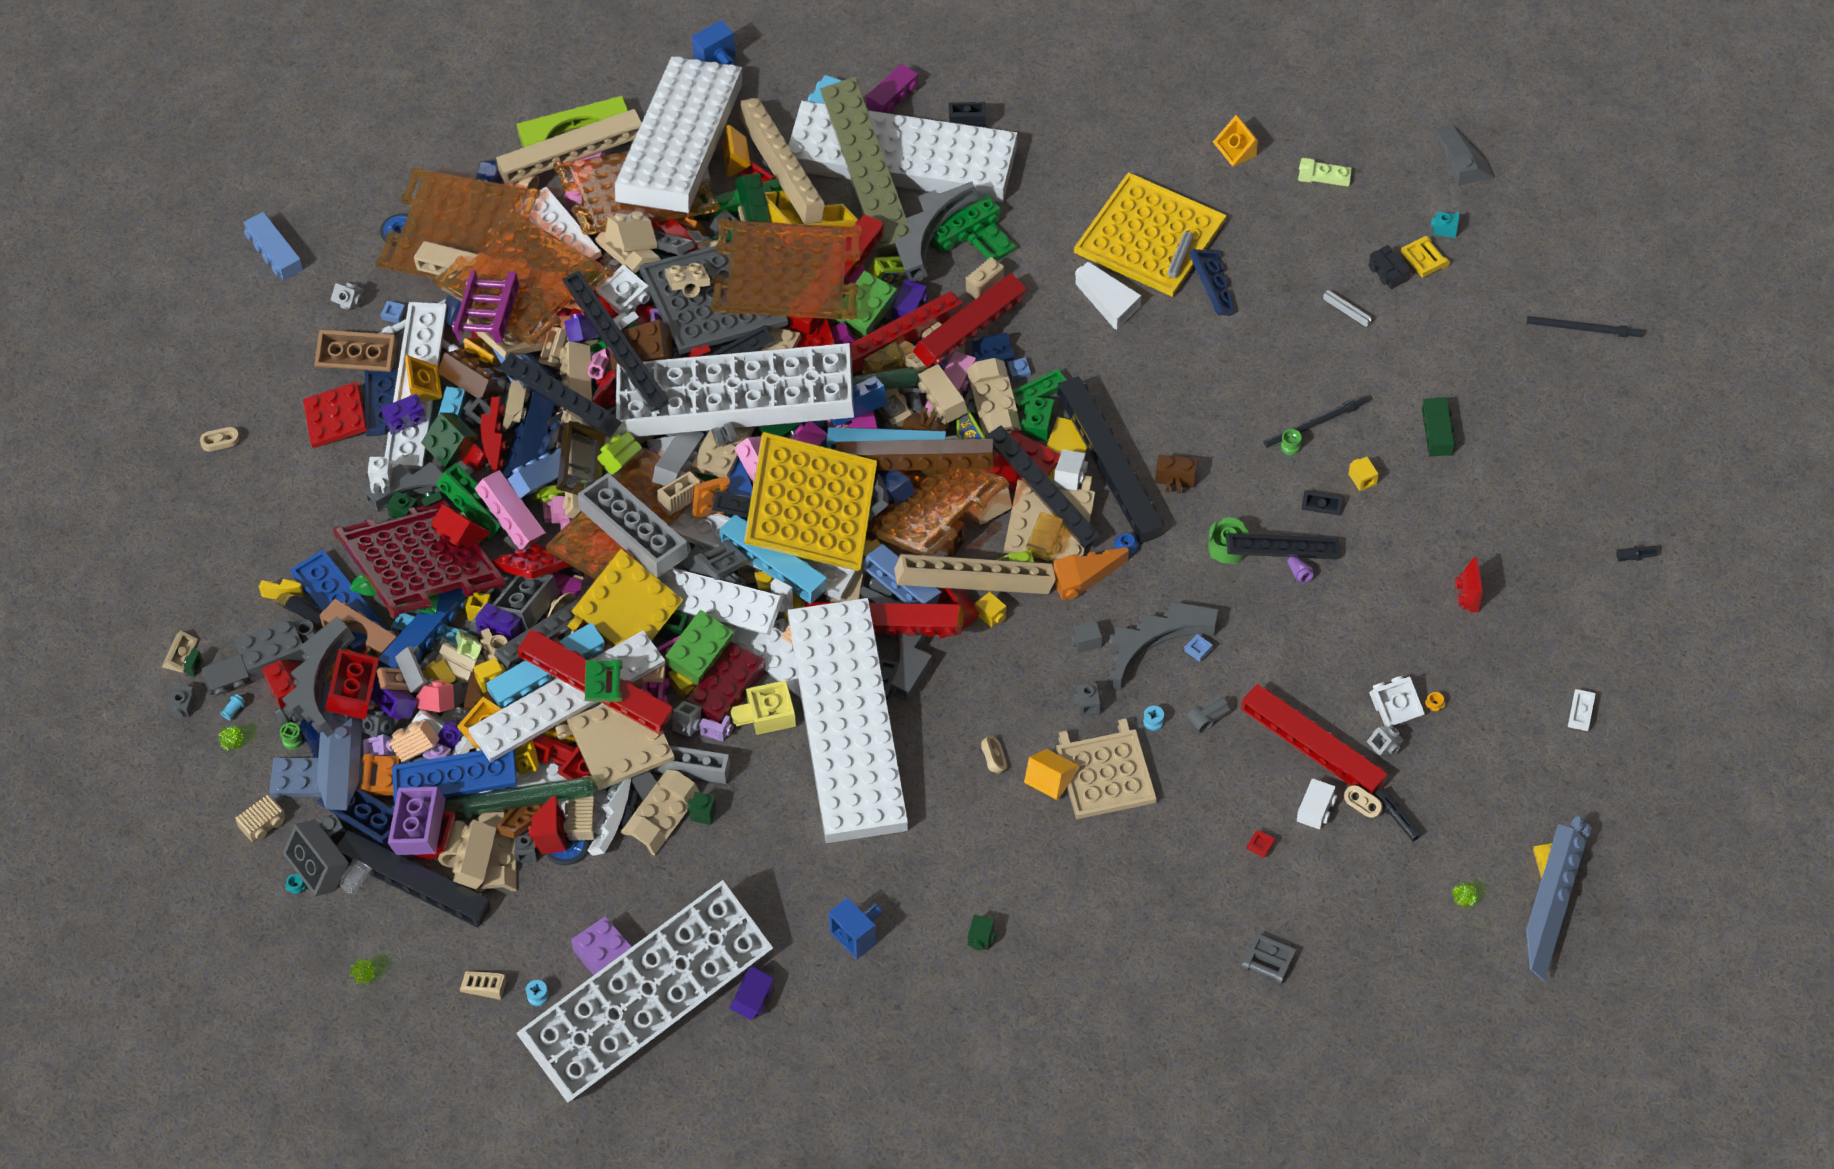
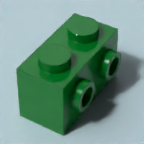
[1021,396,1054,441]

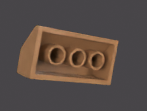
[314,330,398,372]

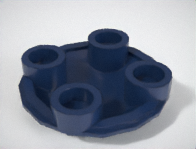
[537,420,562,456]

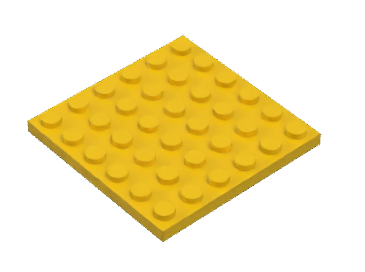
[1074,172,1226,297]
[744,432,877,572]

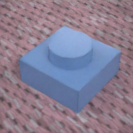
[381,301,406,323]
[1007,357,1031,380]
[1184,634,1213,662]

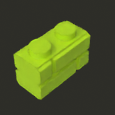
[597,432,642,475]

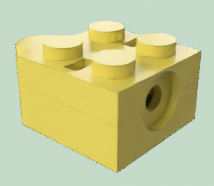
[731,680,796,735]

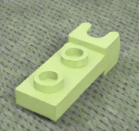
[1298,158,1351,186]
[456,630,482,660]

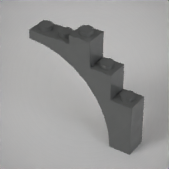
[894,181,979,282]
[363,461,478,512]
[860,587,932,702]
[1109,602,1218,690]
[282,617,355,737]

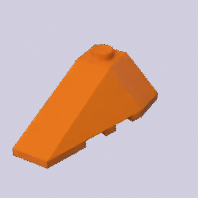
[1054,547,1129,601]

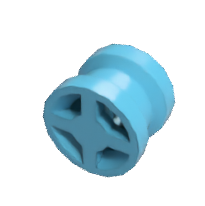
[1143,706,1164,731]
[526,980,548,1006]

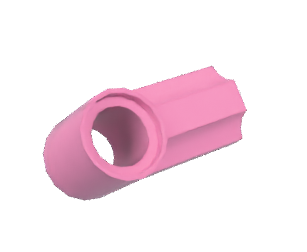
[587,348,611,380]

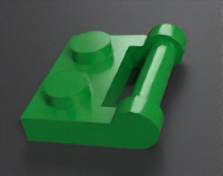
[967,223,1016,261]
[585,659,623,702]

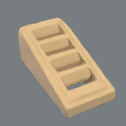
[893,341,927,372]
[460,971,507,1000]

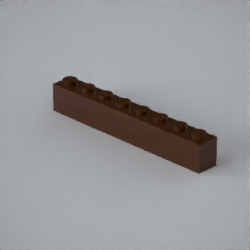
[835,439,994,471]

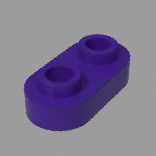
[437,721,462,755]

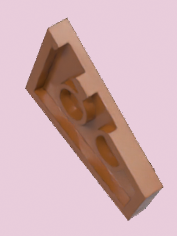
[495,792,561,838]

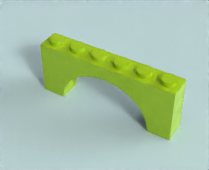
[517,96,628,148]

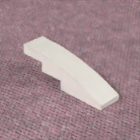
[587,778,631,856]

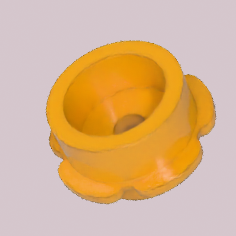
[1425,692,1445,711]

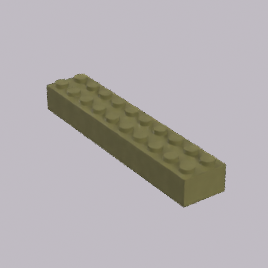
[820,77,911,257]

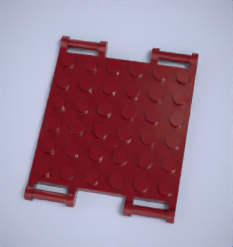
[333,498,505,618]

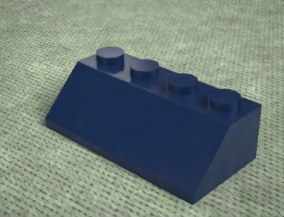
[317,788,394,846]

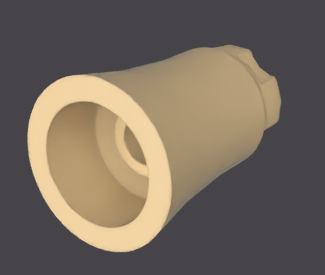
[438,821,468,868]

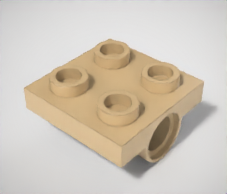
[665,263,710,298]
[480,628,508,671]

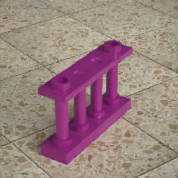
[452,270,520,343]

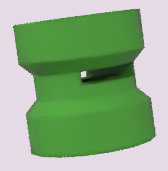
[1281,429,1302,455]
[280,722,303,750]

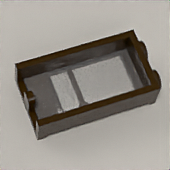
[556,421,605,495]

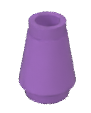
[1287,557,1314,584]

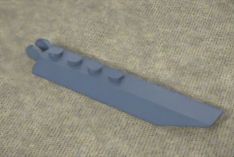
[317,678,362,810]
[1526,816,1591,981]

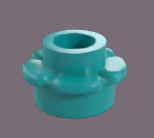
[285,874,306,894]

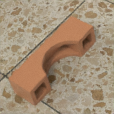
[320,599,397,657]

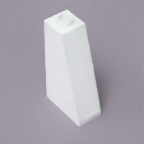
[1075,262,1141,330]

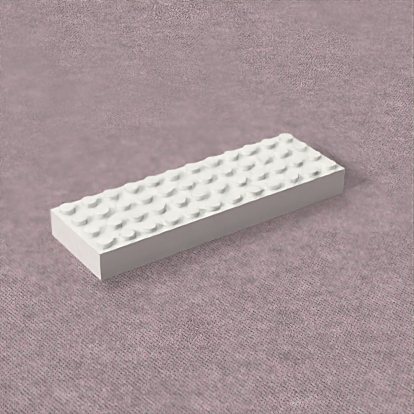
[615,57,742,213]
[788,101,1017,202]
[616,343,854,437]
[788,598,908,843]
[516,880,773,1103]

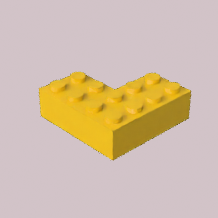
[765,191,858,248]

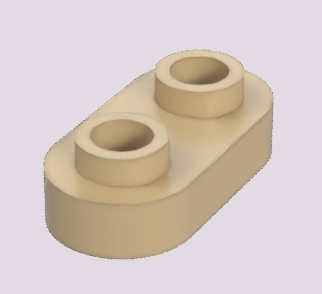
[200,427,240,452]
[981,735,1007,774]
[1344,786,1383,818]

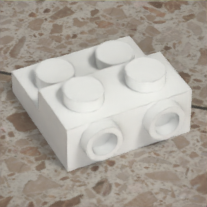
[595,265,651,315]
[1369,676,1425,727]

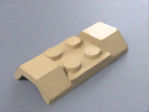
[595,227,661,273]
[967,358,1021,438]
[621,769,700,856]
[475,812,517,893]

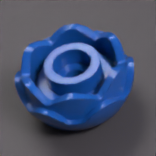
[1114,533,1139,555]

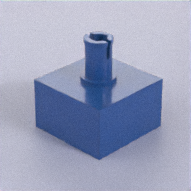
[691,20,736,65]
[828,897,882,959]

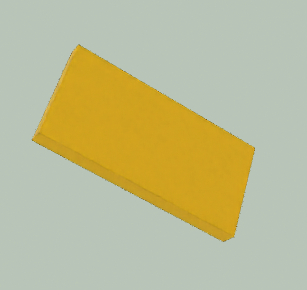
[1046,417,1087,483]

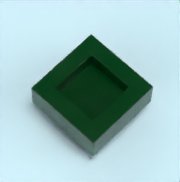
[421,490,443,507]
[183,649,203,677]

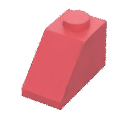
[415,680,454,712]

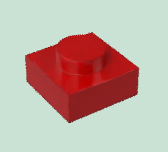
[688,345,711,358]
[1247,830,1275,858]

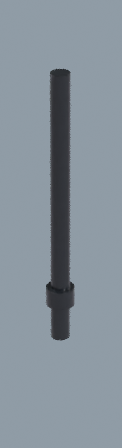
[1526,316,1642,338]
[1263,395,1368,448]

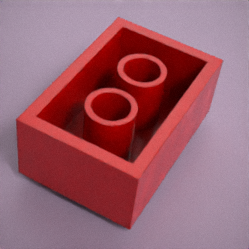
[325,649,379,720]

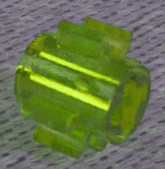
[218,725,244,751]
[1451,882,1479,908]
[349,958,377,985]

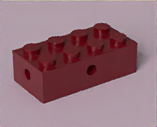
[686,641,766,724]

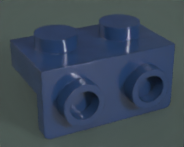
[971,333,1015,363]

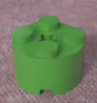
[1208,517,1249,564]

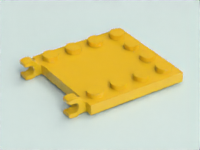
[567,549,683,646]

